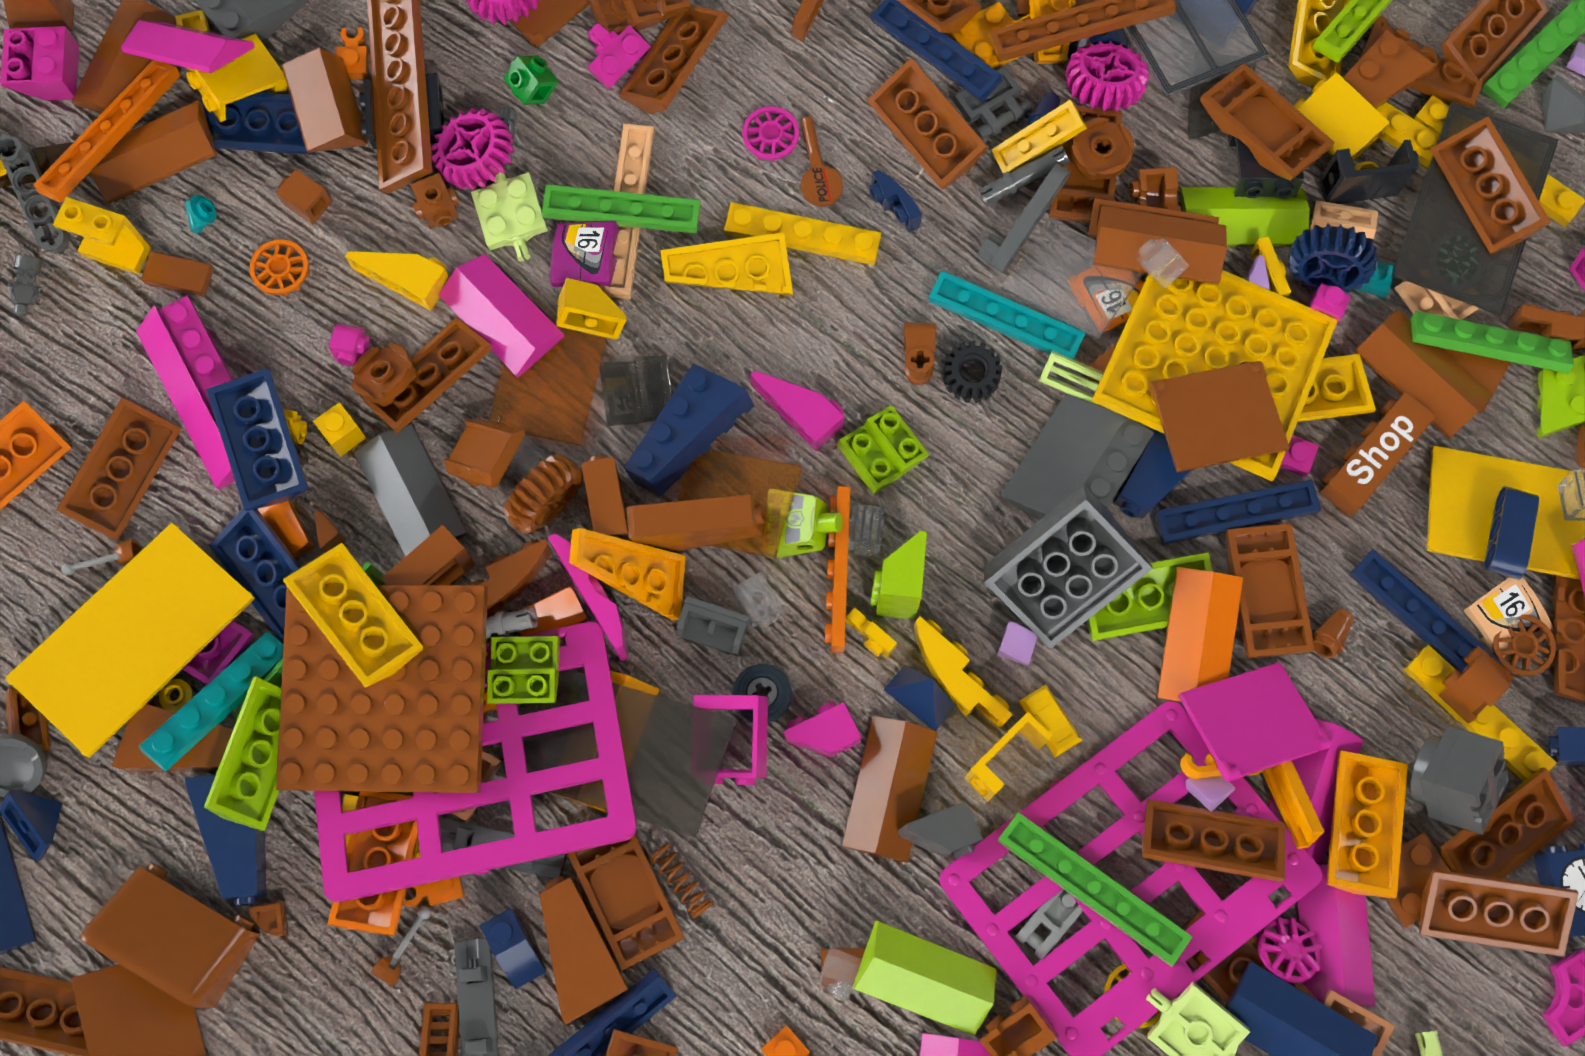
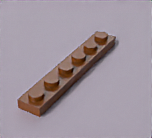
[990,0,1176,62]

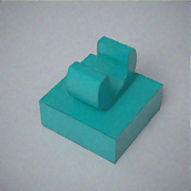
[1356,260,1395,298]

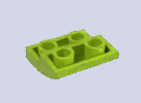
[836,405,929,495]
[487,636,560,704]

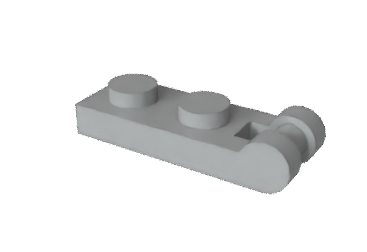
[1015,889,1083,960]

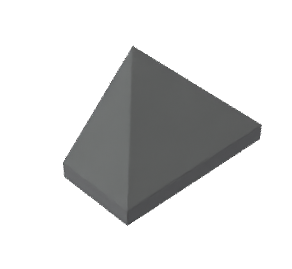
[1541,75,1585,133]

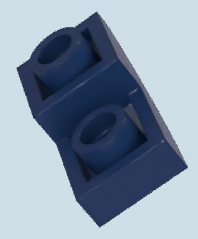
[869,170,922,232]

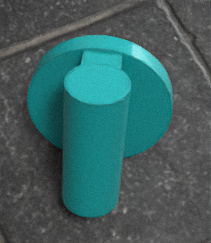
[185,195,217,233]

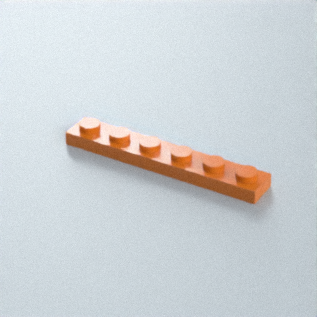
[33,60,181,203]

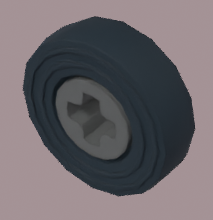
[732,664,792,723]

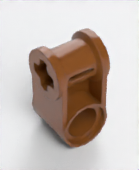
[904,322,936,385]

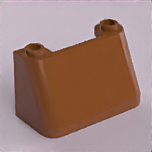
[79,862,260,1008]

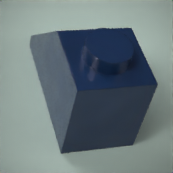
[479,908,547,989]

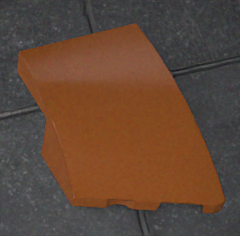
[588,0,691,36]

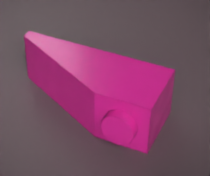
[750,371,844,451]

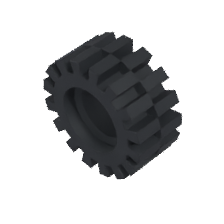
[943,341,1002,403]

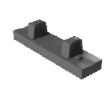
[439,817,567,879]
[454,938,499,1056]

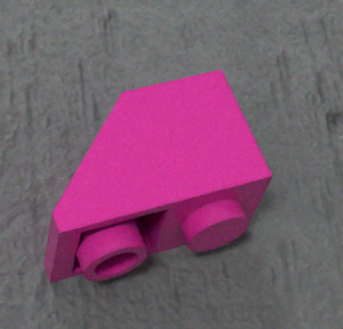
[783,701,862,757]

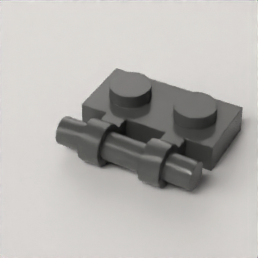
[953,66,1032,139]

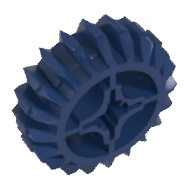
[1288,223,1378,293]

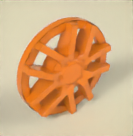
[249,239,310,296]

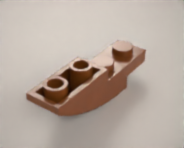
[1509,304,1585,350]
[469,539,552,617]

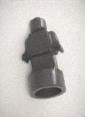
[8,255,42,317]

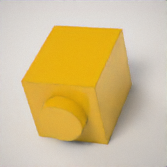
[313,402,367,457]

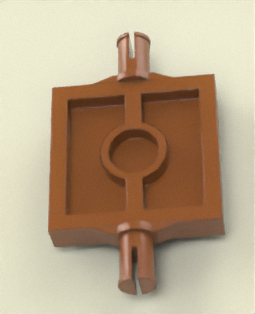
[1383,832,1451,927]

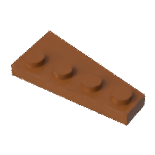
[1343,30,1436,109]
[1553,575,1585,705]

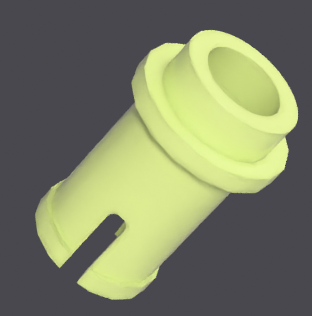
[1414,1030,1443,1056]

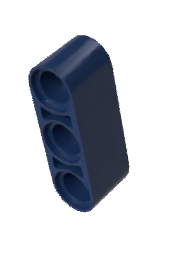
[1484,486,1539,580]

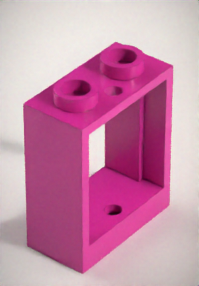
[691,695,768,785]

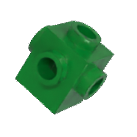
[503,55,559,105]

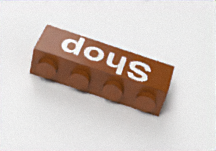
[1320,392,1437,517]

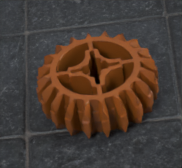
[504,454,583,534]

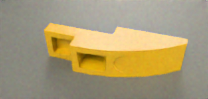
[913,616,1013,729]

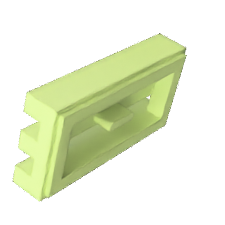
[1039,350,1104,405]

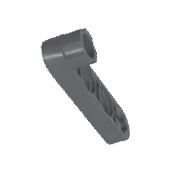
[0,134,69,254]
[977,163,1071,274]

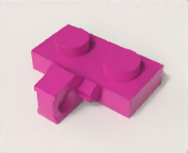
[587,23,651,90]

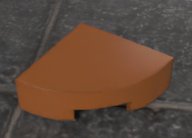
[248,901,289,936]

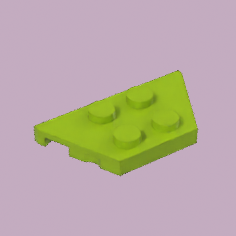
[1537,355,1585,438]

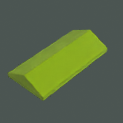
[1180,187,1310,247]
[1086,552,1213,641]
[204,677,281,831]
[852,920,996,1036]

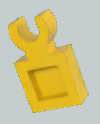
[846,607,897,659]

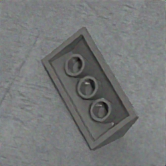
[354,425,468,556]

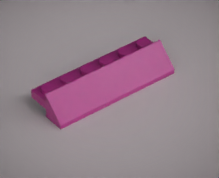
[136,296,235,490]

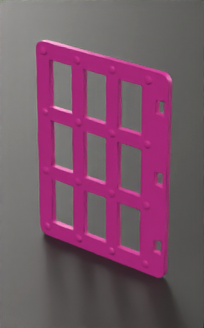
[314,622,637,902]
[939,701,1322,1056]

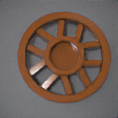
[1492,614,1556,677]

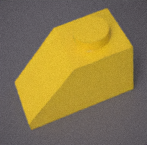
[556,278,626,340]

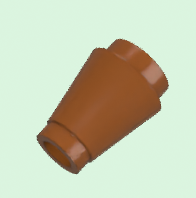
[1312,609,1354,658]

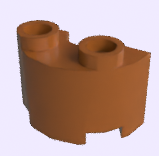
[1129,167,1181,211]
[1438,646,1515,724]
[979,995,1059,1056]

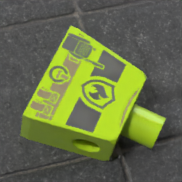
[763,490,843,558]

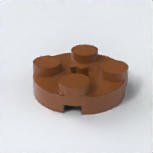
[1070,118,1134,181]
[351,343,417,406]

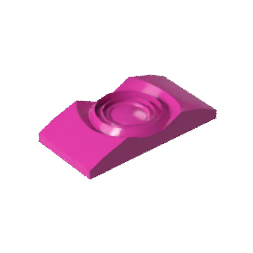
[548,533,628,662]

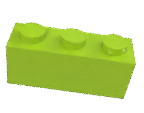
[870,531,927,620]

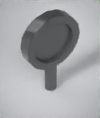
[0,734,47,797]

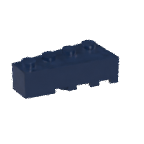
[623,363,754,497]

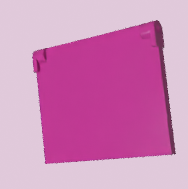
[1178,662,1331,782]

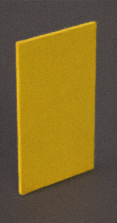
[1426,445,1585,580]
[5,523,255,758]

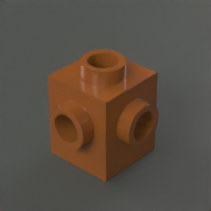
[410,173,460,229]

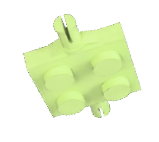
[471,172,548,261]
[1146,981,1250,1056]

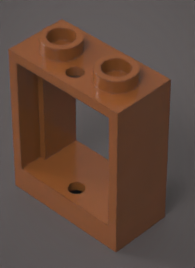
[581,455,632,541]
[381,524,475,585]

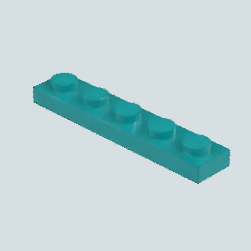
[928,270,1085,359]
[139,632,284,772]

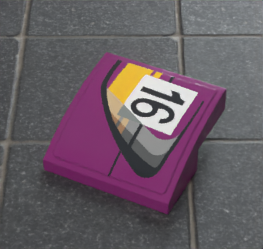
[550,221,620,287]

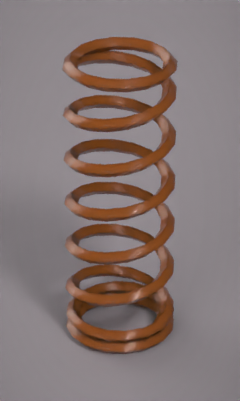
[649,843,714,918]

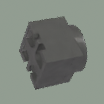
[1411,726,1509,835]

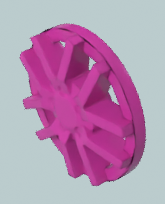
[742,106,799,162]
[1258,918,1322,983]

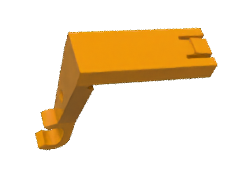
[1180,752,1325,849]

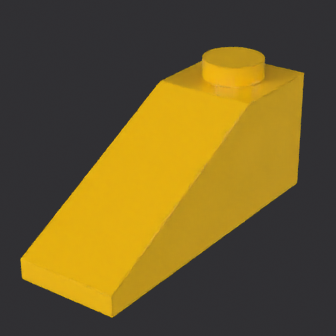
[345,251,449,311]

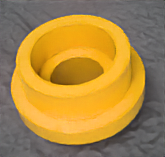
[159,679,194,712]

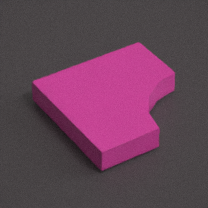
[1541,949,1585,1046]

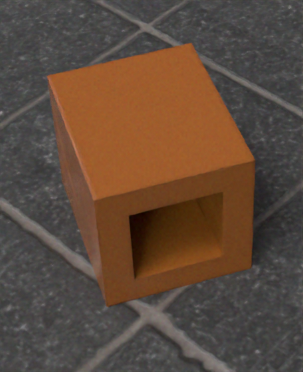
[276,169,332,225]

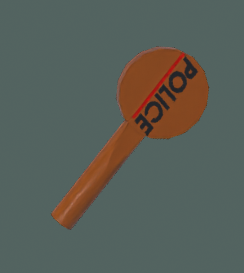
[801,117,843,207]

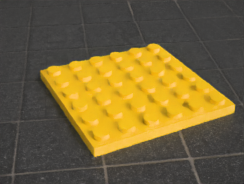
[1091,270,1338,481]

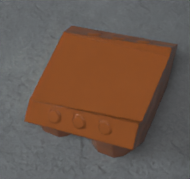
[443,419,525,488]

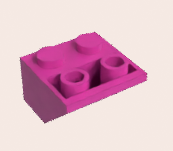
[0,26,79,101]

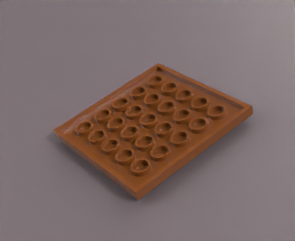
[276,585,488,793]

